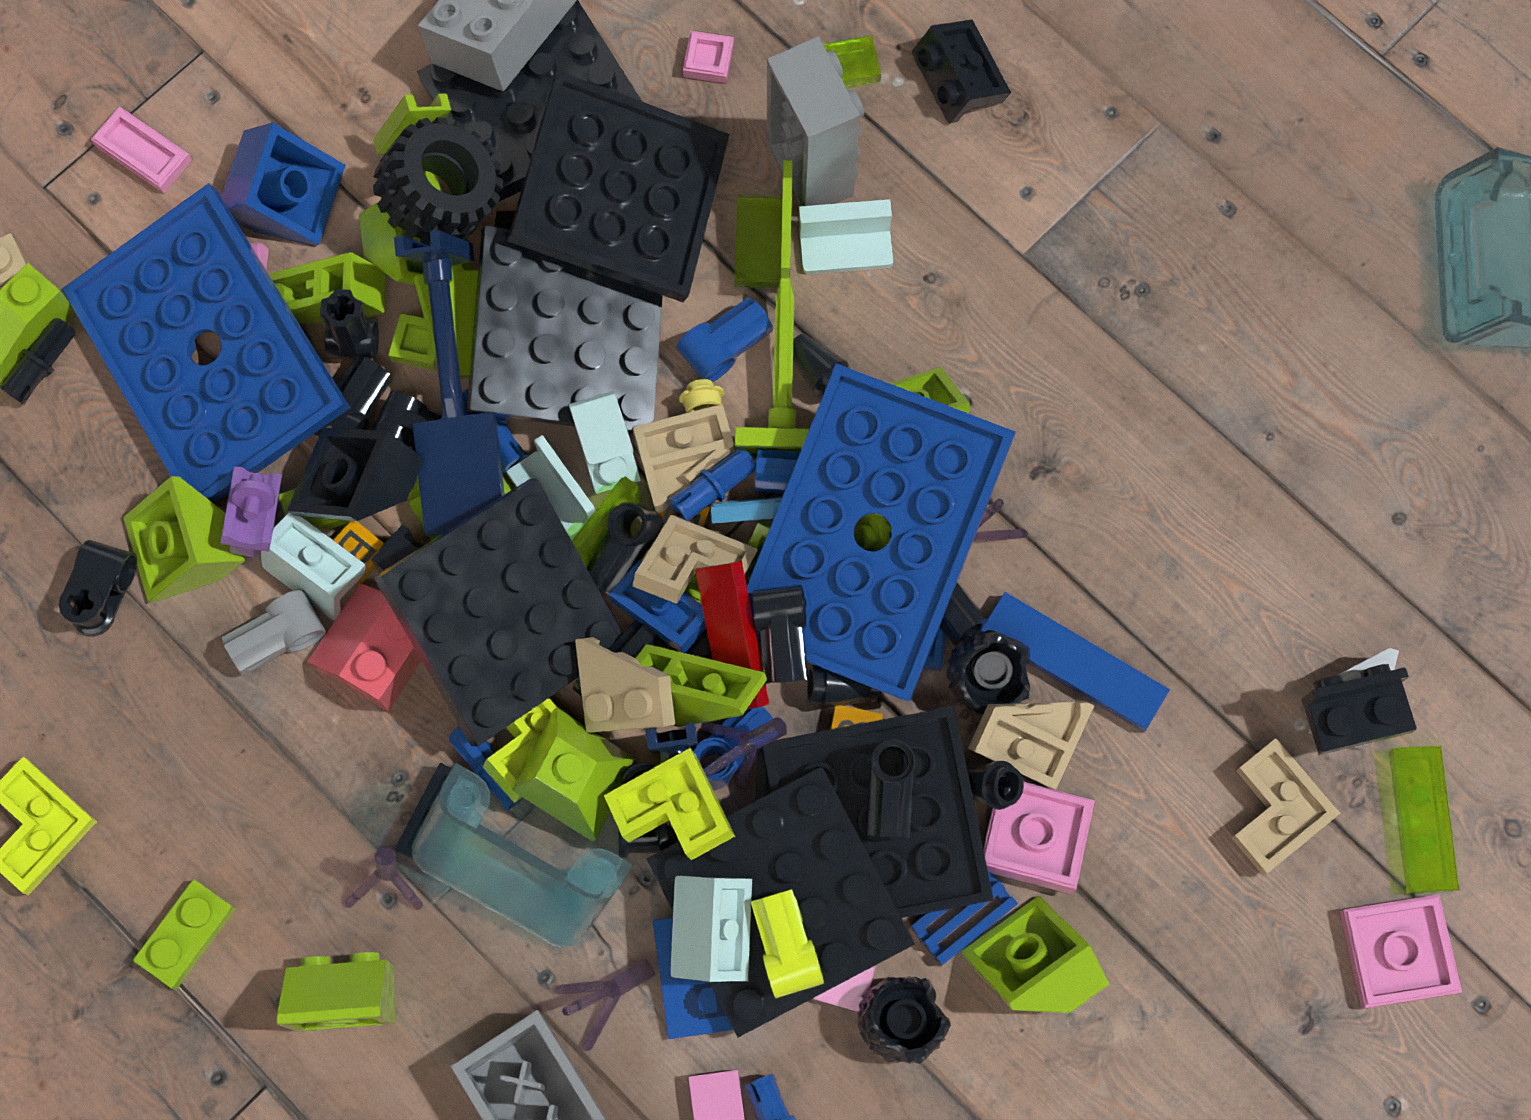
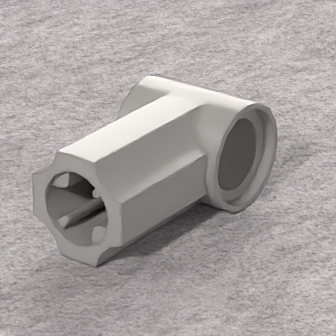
[221,590,326,675]

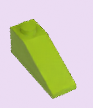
[268,252,385,324]
[0,263,75,385]
[636,644,767,727]

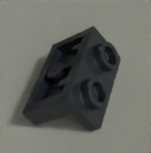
[912,19,1011,124]
[1302,664,1417,755]

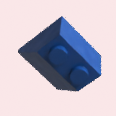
[221,122,346,246]

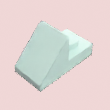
[569,391,641,494]

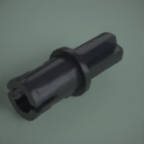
[0,317,75,405]

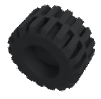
[373,117,503,245]

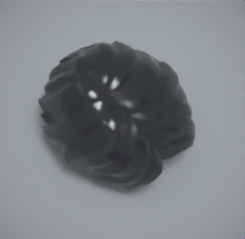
[946,630,1030,714]
[857,976,951,1064]

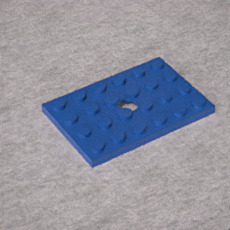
[62,183,350,504]
[747,363,1016,702]

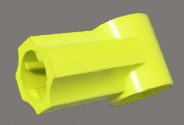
[751,889,824,998]

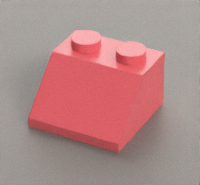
[307,583,422,712]

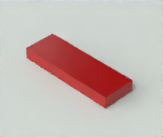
[695,561,769,709]

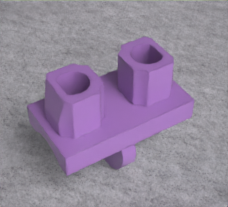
[221,466,282,557]

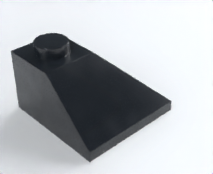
[287,427,424,521]

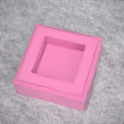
[683,30,734,84]

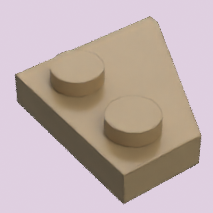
[633,404,735,513]
[575,637,675,733]
[968,700,1095,790]

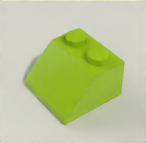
[277,952,396,1032]

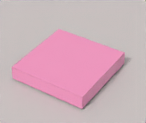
[983,782,1095,895]
[1340,894,1462,1009]

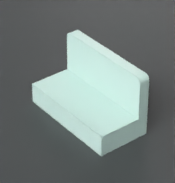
[799,199,893,275]
[506,435,598,541]
[261,513,365,621]
[671,876,752,982]

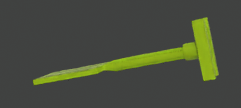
[373,94,478,379]
[735,160,809,456]

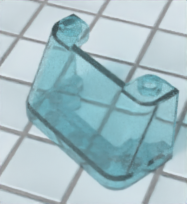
[1435,147,1531,348]
[412,763,633,947]

